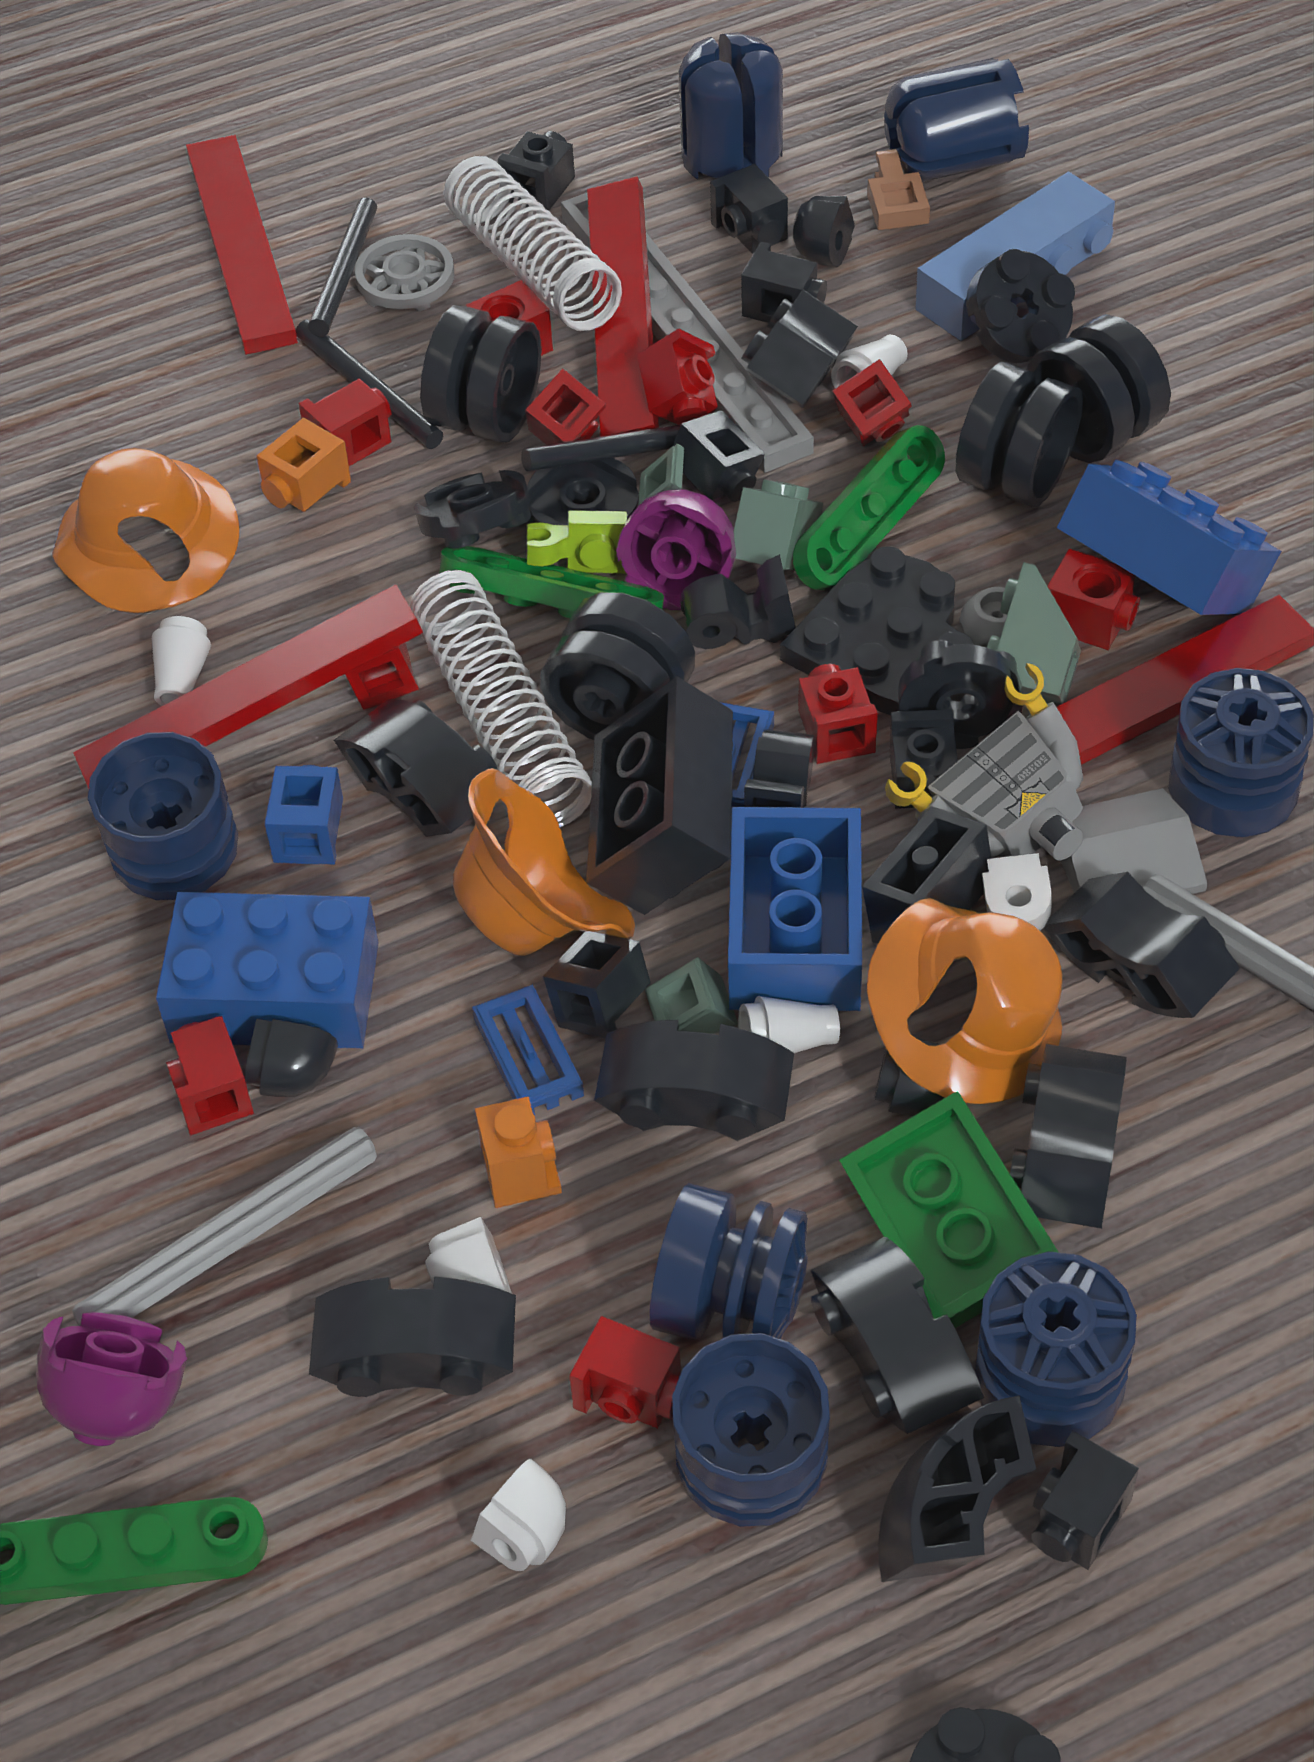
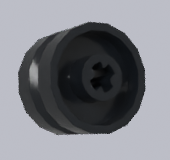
[420,305,542,442]
[1027,314,1171,463]
[955,362,1083,507]
[540,592,695,740]

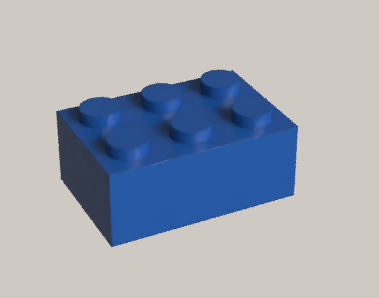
[1057,460,1282,615]
[728,807,862,1011]
[156,892,379,1049]

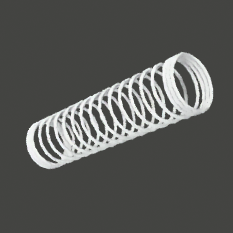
[444,156,622,331]
[410,570,592,827]

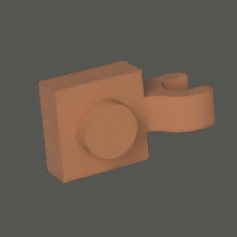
[867,149,930,230]

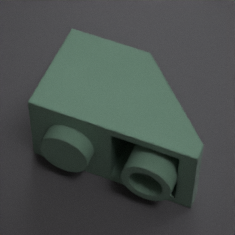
[734,479,823,570]
[987,562,1081,707]

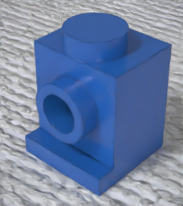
[265,765,343,865]

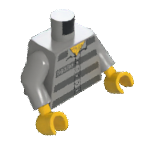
[885,663,1083,860]

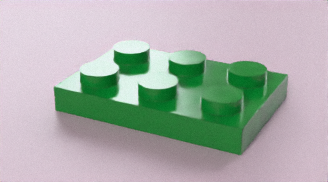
[839,1091,1059,1328]

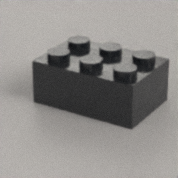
[587,676,733,915]

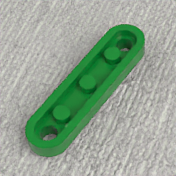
[793,425,945,590]
[439,546,664,618]
[0,1497,268,1605]

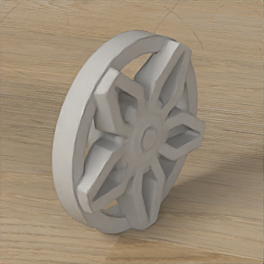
[355,234,454,312]

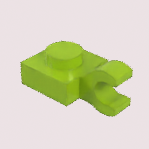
[527,511,627,573]

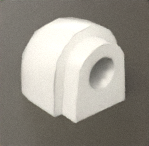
[982,853,1052,931]
[425,1217,511,1293]
[471,1459,566,1571]

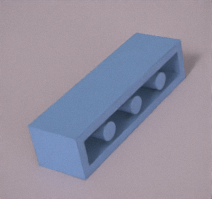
[915,171,1115,341]

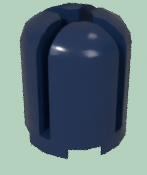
[679,32,783,179]
[884,58,1029,182]

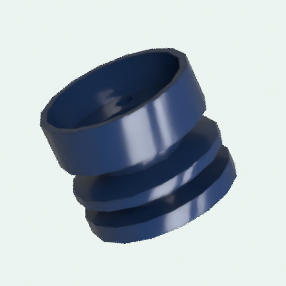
[1168,668,1314,837]
[88,732,238,900]
[650,1183,808,1341]
[975,1252,1137,1447]
[672,1333,830,1527]

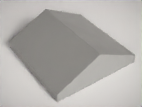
[1060,788,1207,894]

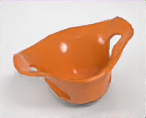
[52,448,239,613]
[453,768,635,956]
[867,898,1062,1104]

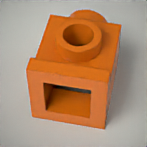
[257,418,351,512]
[475,1096,562,1208]

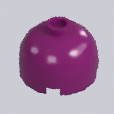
[616,489,736,610]
[36,1312,187,1446]

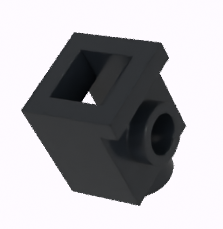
[498,131,575,211]
[710,163,788,254]
[741,242,827,323]
[673,410,765,502]
[889,709,958,809]
[543,931,651,1039]
[1031,1430,1139,1570]

